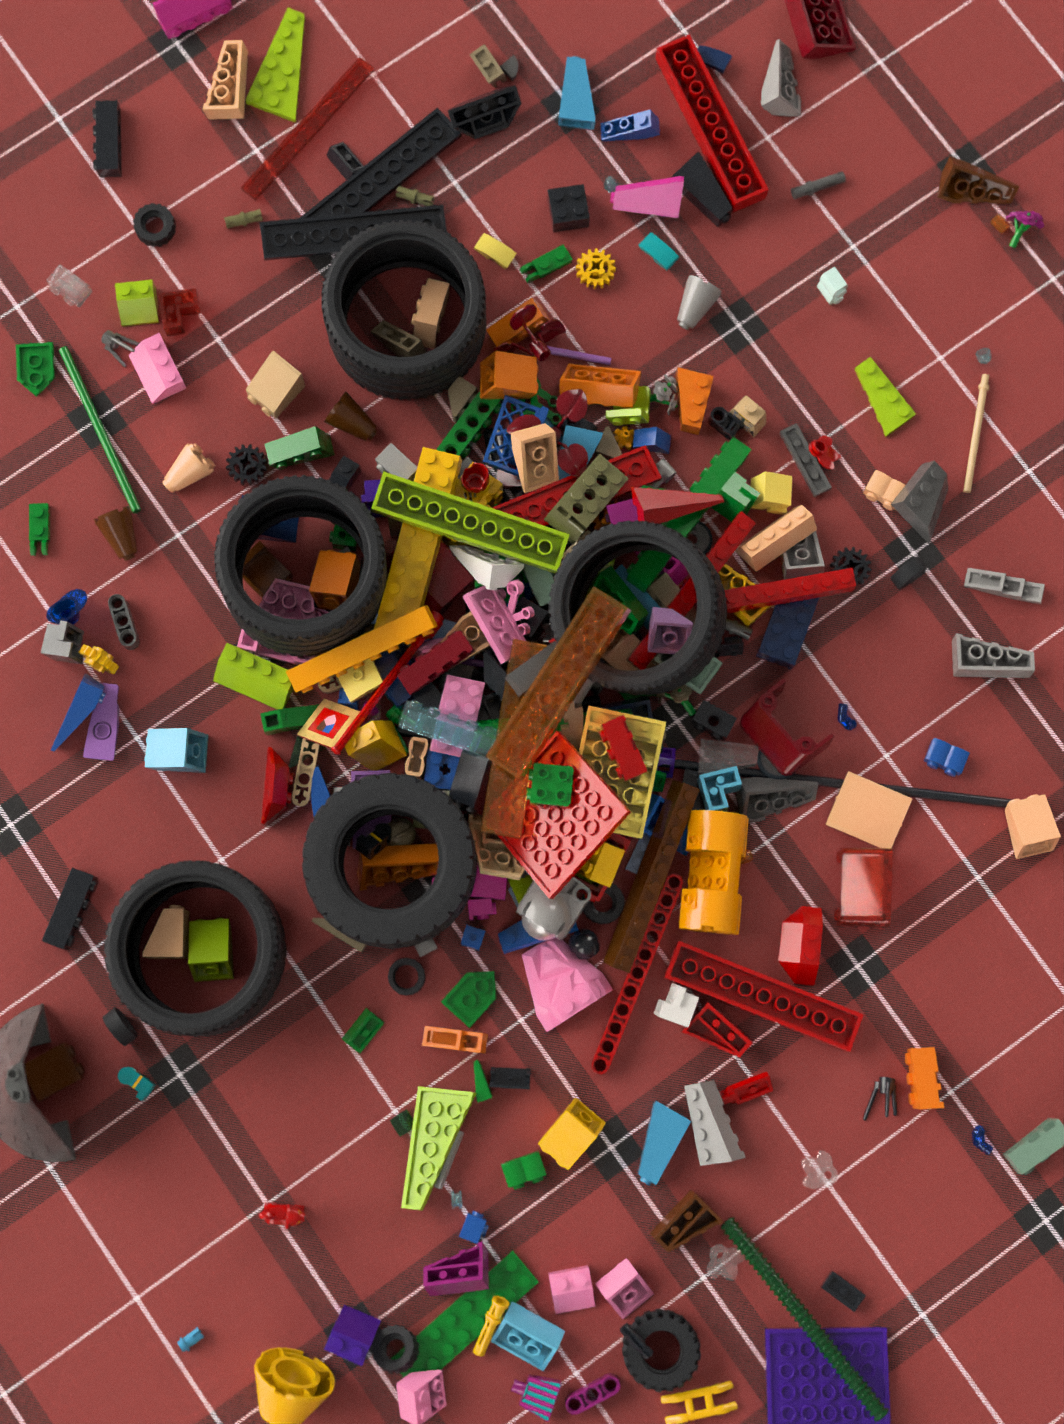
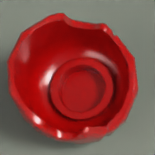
[461,462,490,493]

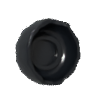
[569,928,600,959]

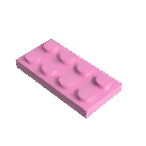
[462,586,530,664]
[430,674,485,757]

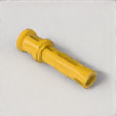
[473,1296,510,1357]

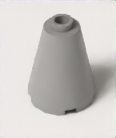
[677,275,722,330]

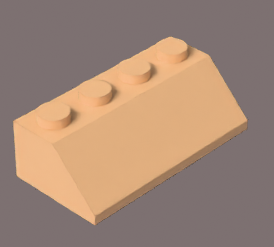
[735,505,817,572]

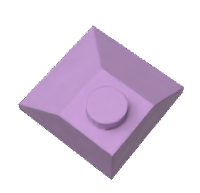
[648,607,693,654]

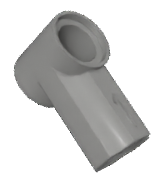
[648,459,677,489]

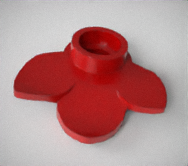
[809,436,841,470]

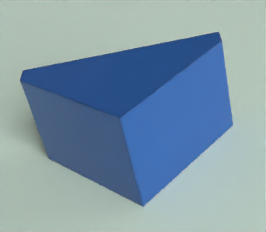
[632,427,671,454]

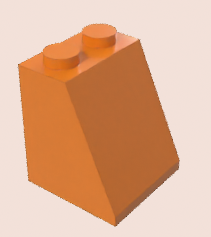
[480,351,539,399]
[309,550,361,610]

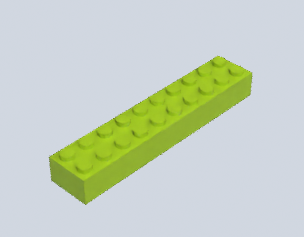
[371,471,570,574]

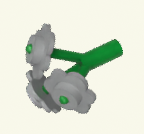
[650,374,678,415]

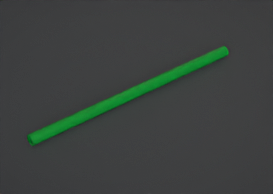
[59,346,141,514]

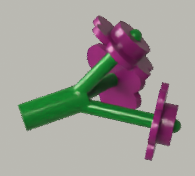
[1006,211,1045,248]

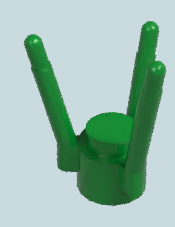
[386,705,423,753]

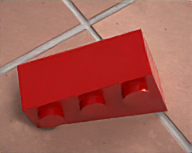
[599,714,647,782]
[682,1001,753,1058]

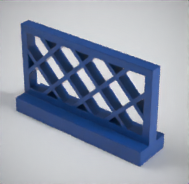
[482,395,549,480]

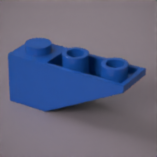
[600,110,660,141]

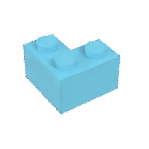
[697,766,742,812]

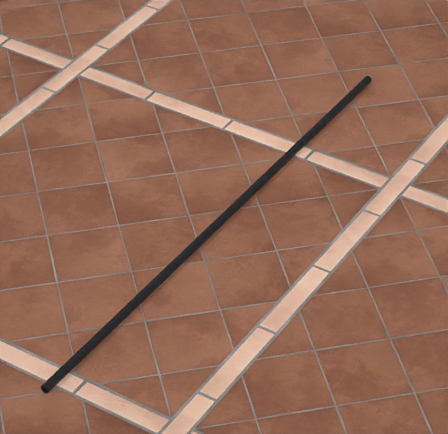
[395,726,1013,808]

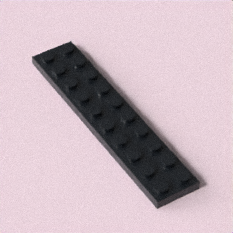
[300,107,461,218]
[259,205,447,261]

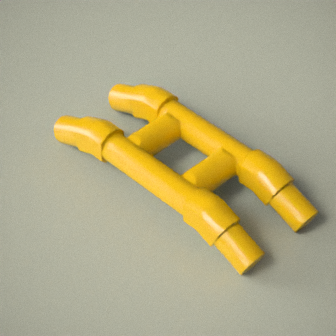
[661,1381,737,1424]

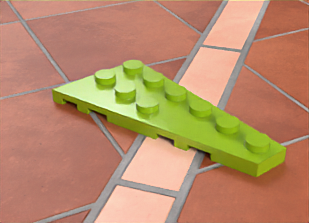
[245,8,305,123]
[401,1086,476,1211]

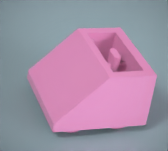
[396,1370,446,1424]

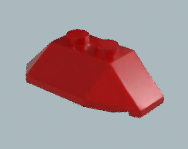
[261,747,294,826]
[778,906,823,986]

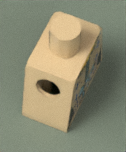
[729,396,766,437]

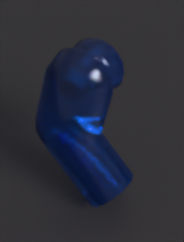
[837,703,857,730]
[972,1125,993,1155]

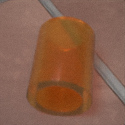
[990,214,1011,234]

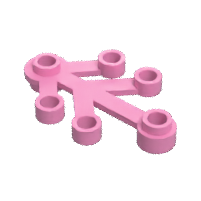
[497,580,534,635]

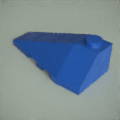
[51,673,106,752]

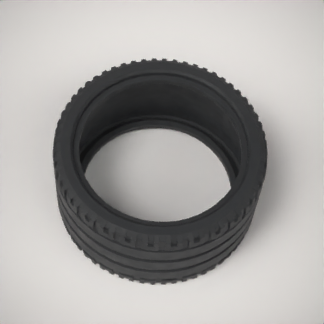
[321,220,486,401]
[214,475,388,657]
[549,520,727,695]
[104,860,287,1036]

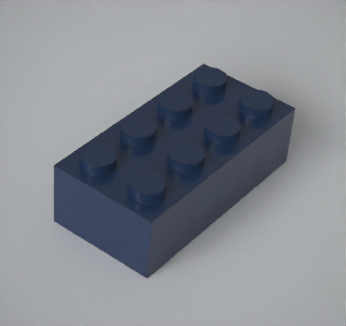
[756,597,819,670]

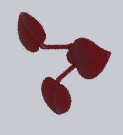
[490,304,566,361]
[506,389,588,477]

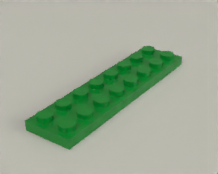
[390,1250,539,1377]

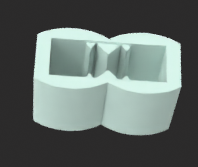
[817,267,848,305]

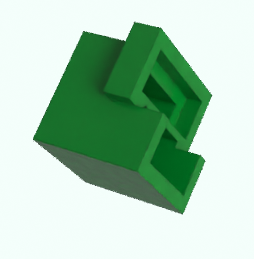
[711,472,760,522]

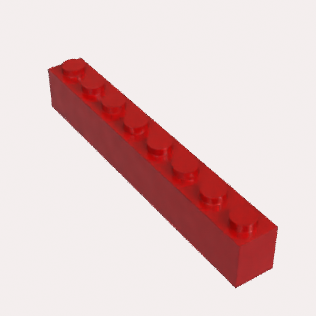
[724,568,857,614]

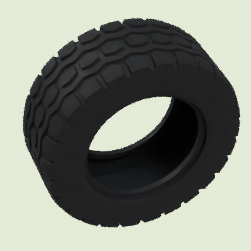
[302,773,477,949]

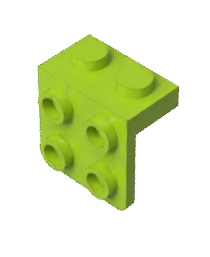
[606,386,651,426]

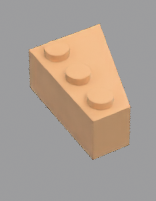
[411,278,450,349]

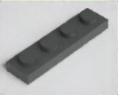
[779,423,832,498]

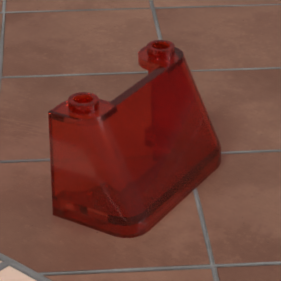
[834,848,893,929]

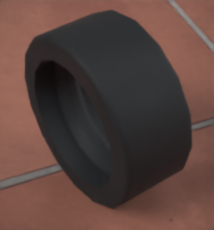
[890,556,928,590]
[388,958,426,996]
[102,1007,138,1046]

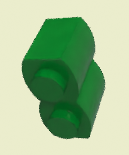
[501,1151,547,1190]

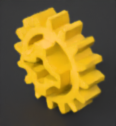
[576,248,616,289]
[79,644,119,674]

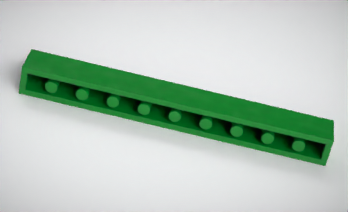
[626,437,752,593]

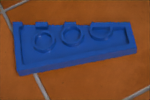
[498,920,579,954]

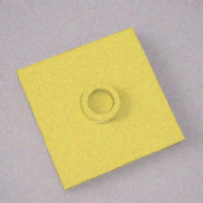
[338,659,384,703]

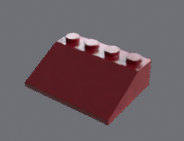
[785,0,856,59]
[386,540,475,615]

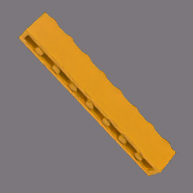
[286,605,438,694]

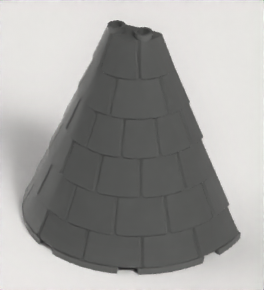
[0,1004,76,1162]

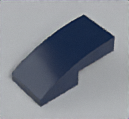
[697,45,732,74]

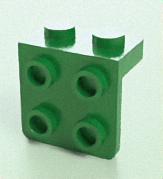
[526,763,574,807]

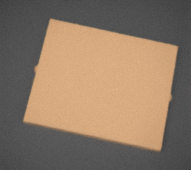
[826,771,912,852]

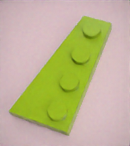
[855,357,916,437]

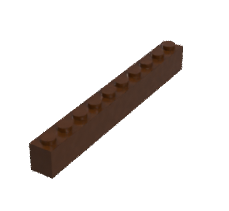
[603,780,700,973]

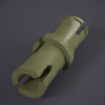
[396,185,434,206]
[224,209,263,229]

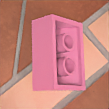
[129,333,186,404]

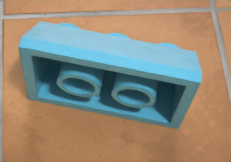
[490,1301,565,1371]

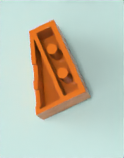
[676,367,714,435]
[905,1047,944,1109]

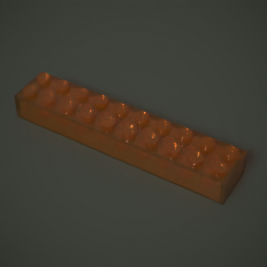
[486,587,631,779]

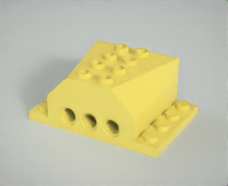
[579,706,666,839]

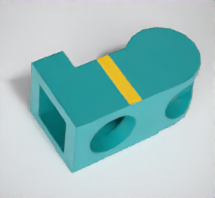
[118,1067,157,1101]

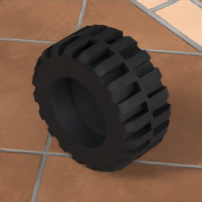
[622,1309,701,1393]

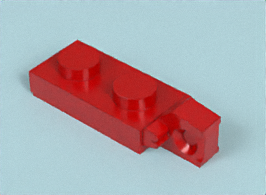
[719,1071,774,1105]

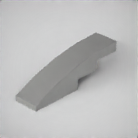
[964,568,1045,604]

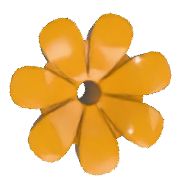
[614,426,634,449]

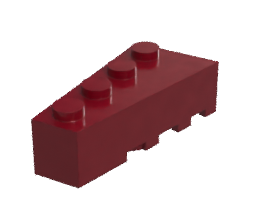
[397,630,476,695]

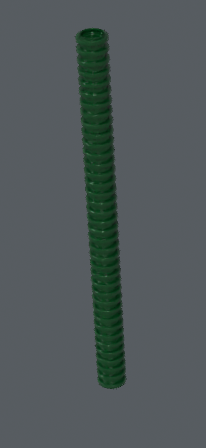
[720,1217,889,1421]

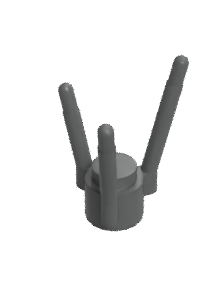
[101,330,140,367]

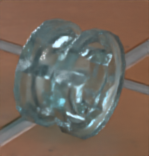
[451,1191,462,1210]

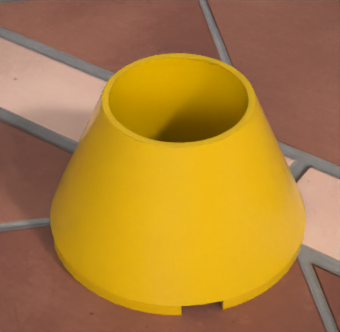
[254,1347,335,1424]

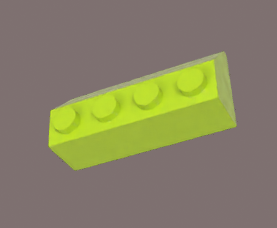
[213,643,294,710]

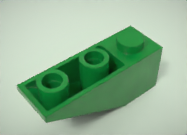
[260,704,319,736]

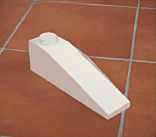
[449,545,524,590]

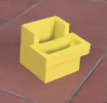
[751,471,792,515]

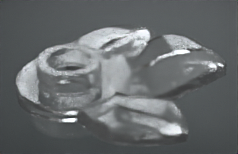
[801,1150,838,1189]
[707,1244,745,1280]

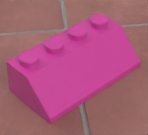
[153,0,233,40]

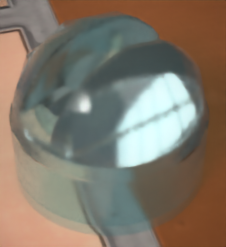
[603,176,619,192]
[976,348,992,364]

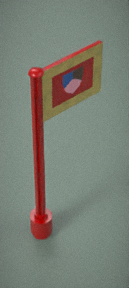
[297,611,444,755]

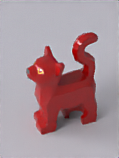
[259,1202,306,1230]

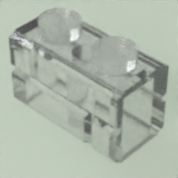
[47,264,92,308]

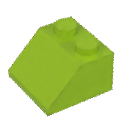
[115,279,159,327]

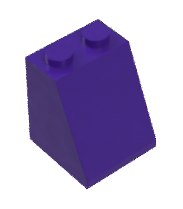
[324,1304,381,1366]

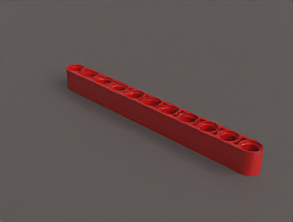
[591,873,683,1074]

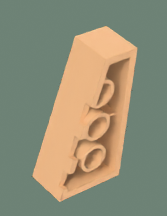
[203,40,248,119]

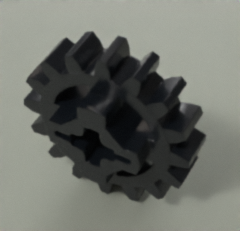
[226,444,267,485]
[829,547,872,587]

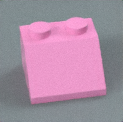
[595,1258,654,1319]
[549,1265,595,1314]

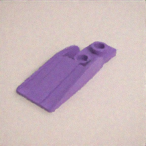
[83,683,119,761]

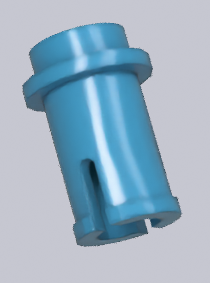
[177,1327,205,1352]

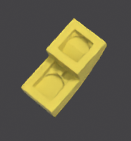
[474,233,517,269]

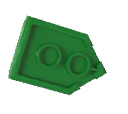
[16,342,55,397]
[441,971,496,1028]

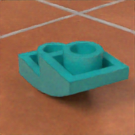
[639,232,679,271]

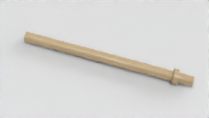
[963,374,990,493]

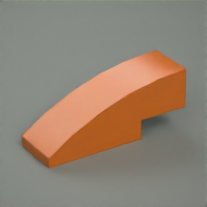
[422,1026,488,1054]

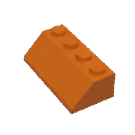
[560,364,641,409]

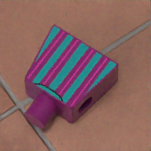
[511,1374,562,1422]

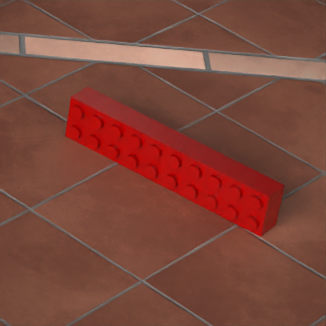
[655,34,769,213]
[663,941,864,1052]

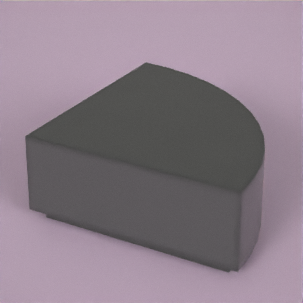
[500,55,518,81]

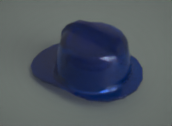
[46,589,87,625]

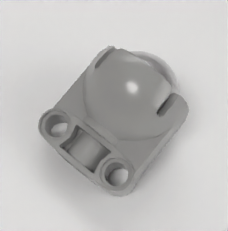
[516,877,591,941]

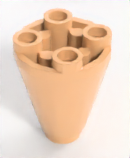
[163,443,216,493]

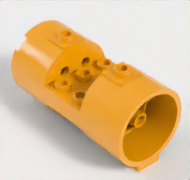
[679,810,749,935]

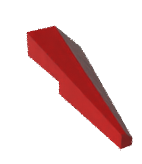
[631,486,724,524]

